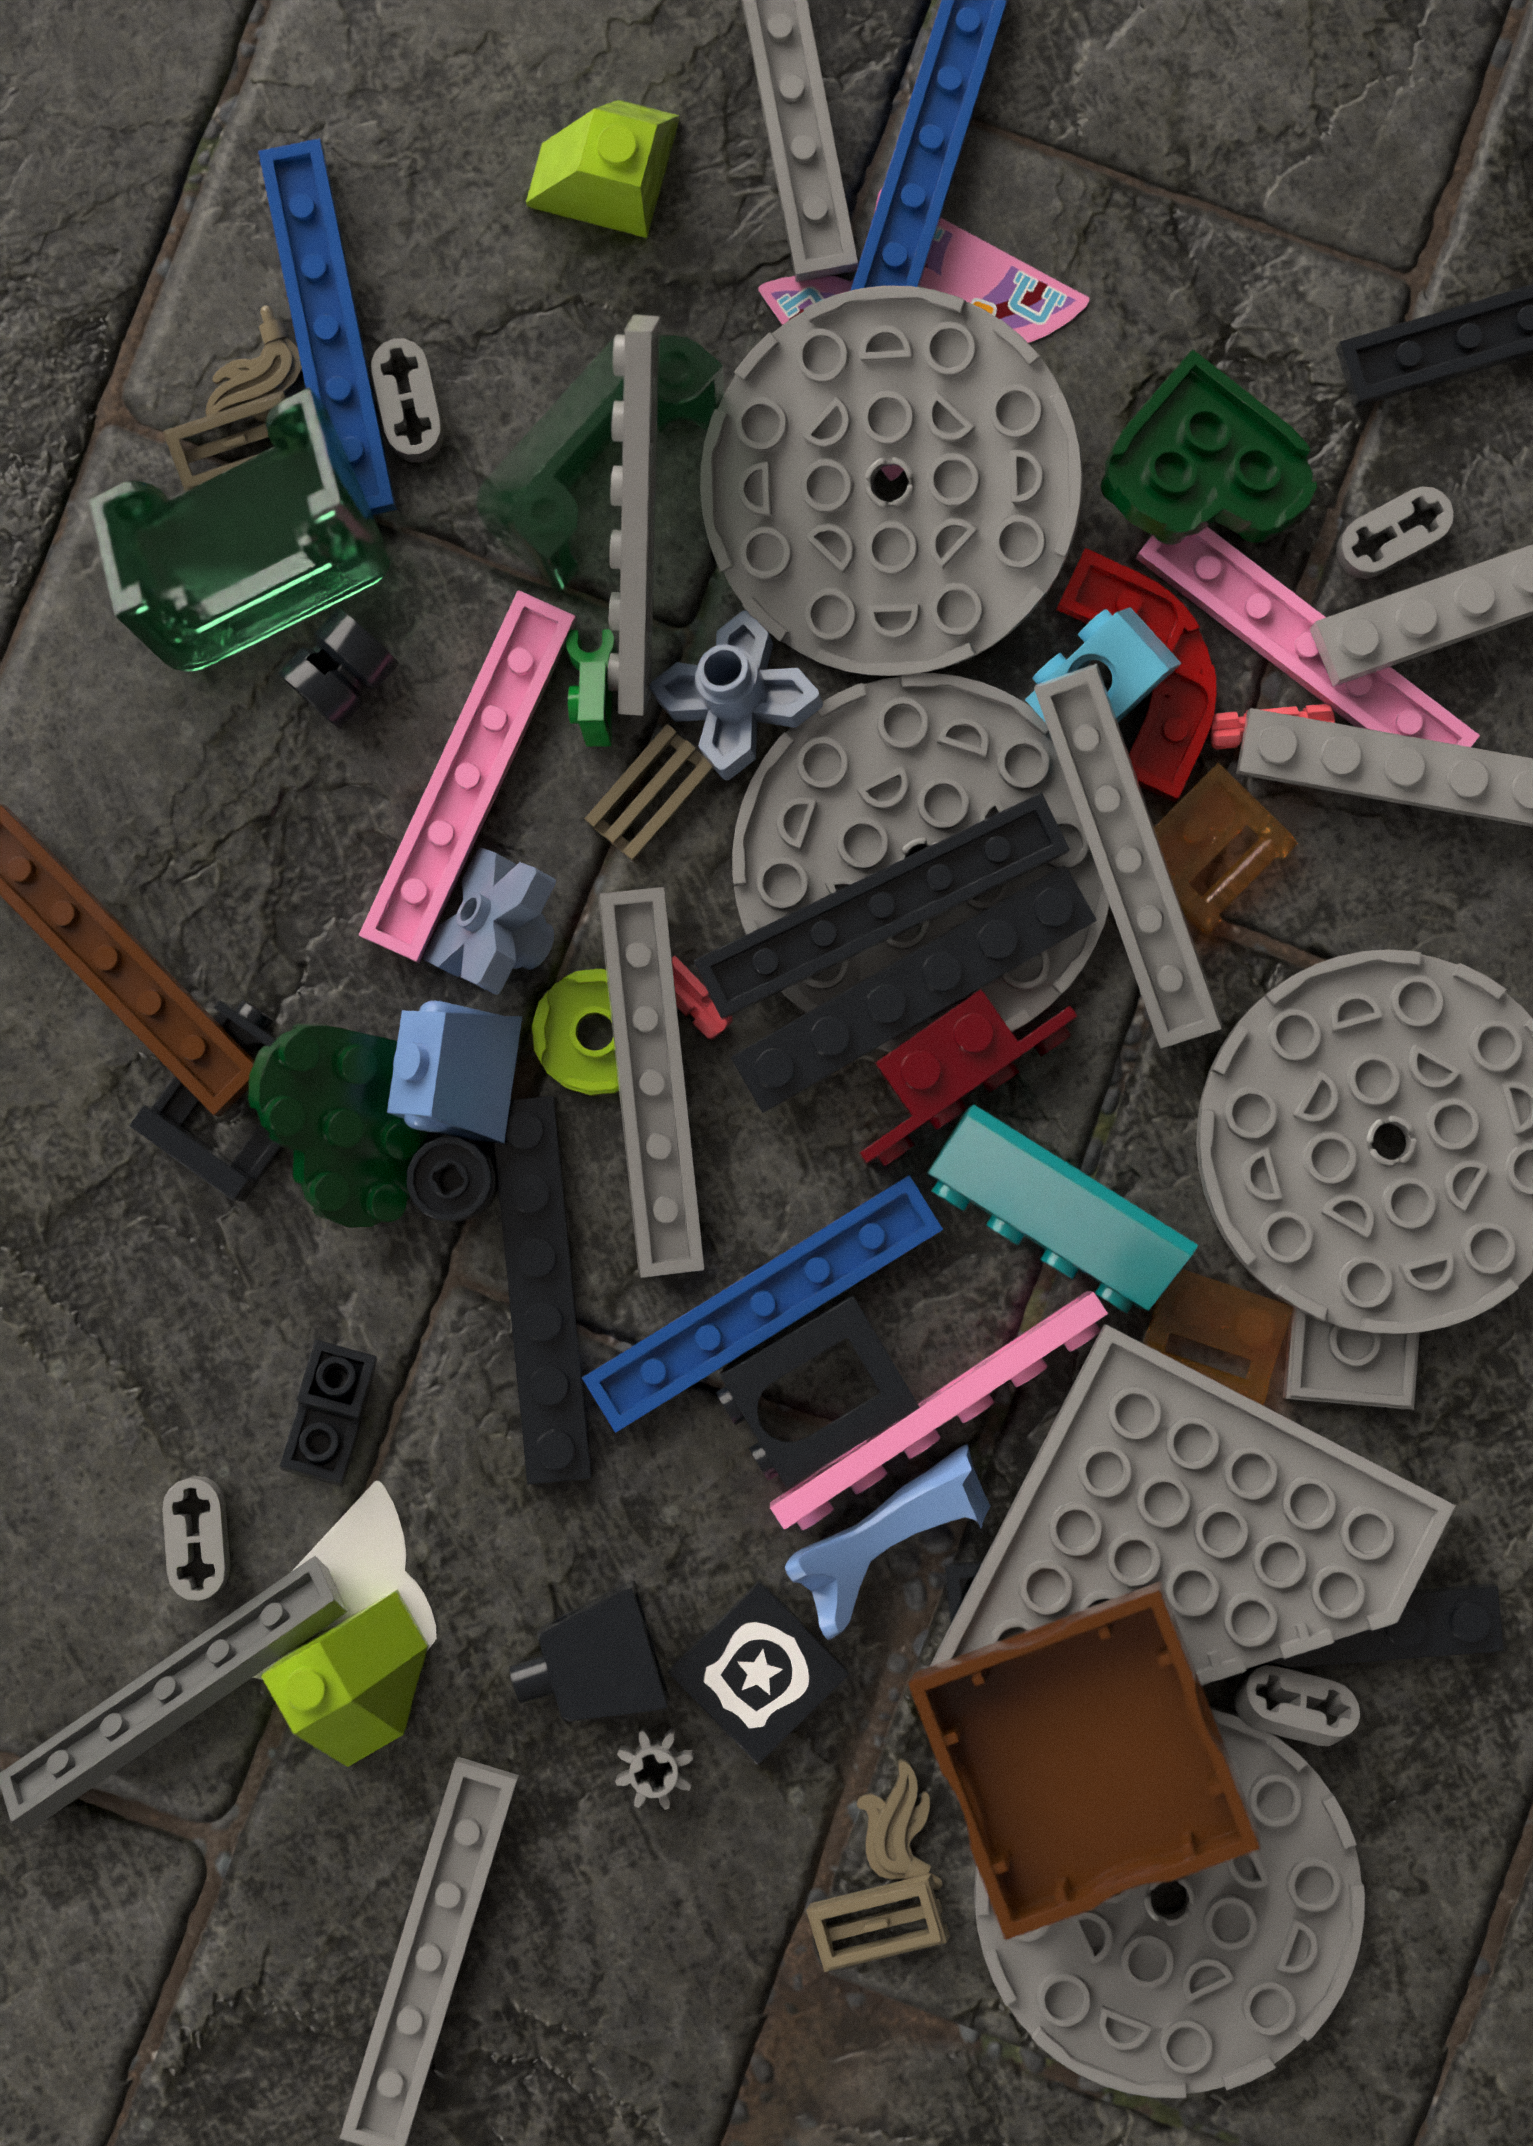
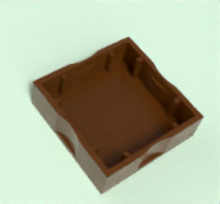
[908,1581,1260,1940]

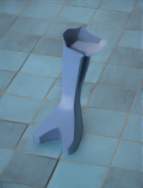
[785,1444,990,1640]

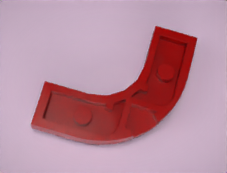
[1056,548,1217,802]

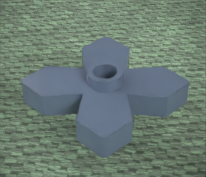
[649,610,823,780]
[423,848,556,995]

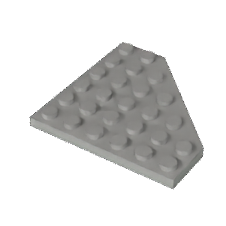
[930,1324,1456,1685]

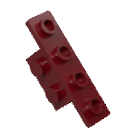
[858,989,1078,1166]

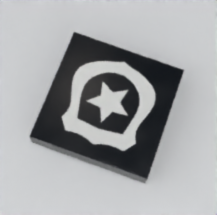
[668,1579,850,1765]

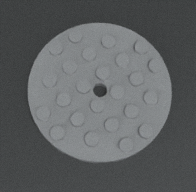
[700,286,1083,676]
[732,673,1110,1052]
[1196,949,1533,1334]
[974,1706,1365,2098]

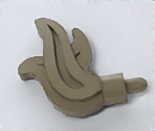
[205,305,302,424]
[857,1759,943,1890]

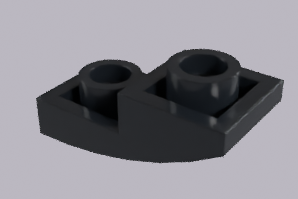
[279,1339,377,1487]

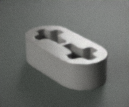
[371,338,444,462]
[1336,486,1454,579]
[162,1476,230,1601]
[1234,1665,1360,1746]

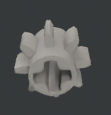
[615,1726,694,1810]

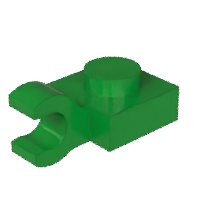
[566,629,617,747]

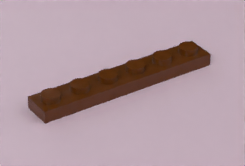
[0,803,255,1117]

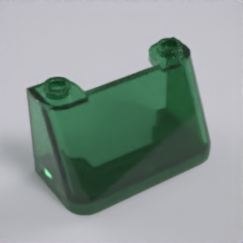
[476,333,725,592]
[89,387,390,671]

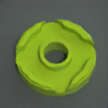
[532,968,619,1096]

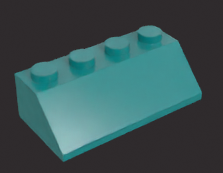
[926,1105,1198,1314]

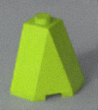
[526,100,679,238]
[261,1590,429,1767]

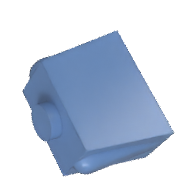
[387,1001,522,1143]

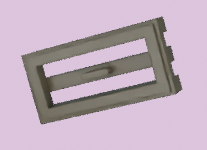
[163,390,305,492]
[584,724,714,862]
[806,1873,950,1972]

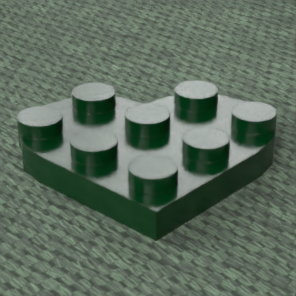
[1100,349,1317,545]
[248,1024,428,1228]

